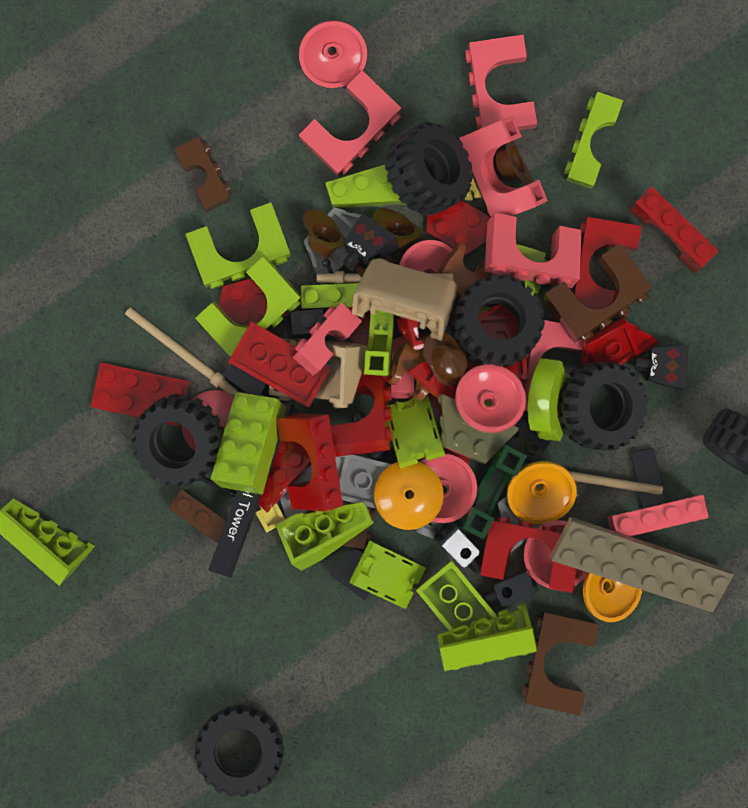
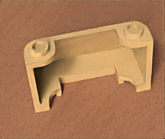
[352,258,458,341]
[269,338,368,408]

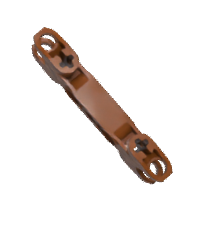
[387,243,489,401]

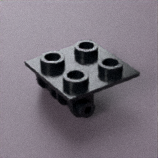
[506,412,552,463]

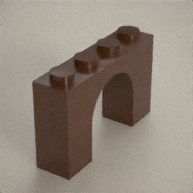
[543,243,653,343]
[521,612,599,716]

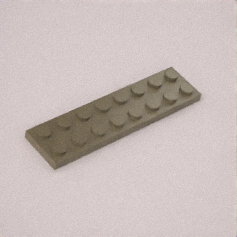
[550,517,734,613]

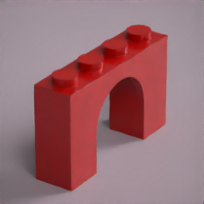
[629,187,718,274]
[570,217,642,318]
[330,364,393,457]
[276,414,343,512]
[480,517,578,593]

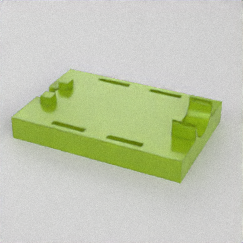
[388,394,445,468]
[349,541,426,609]

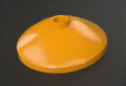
[507,461,577,524]
[374,462,443,530]
[583,572,642,622]

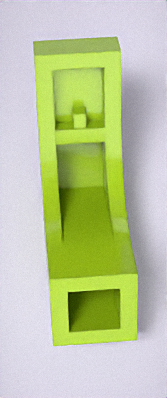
[364,309,394,376]
[528,358,566,441]

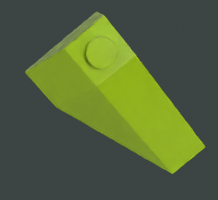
[275,502,374,571]

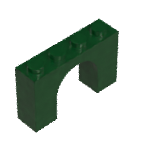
[457,445,527,539]

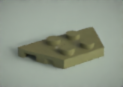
[438,395,518,463]

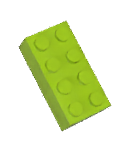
[211,392,286,495]
[416,561,497,631]

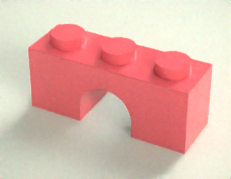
[293,303,362,376]

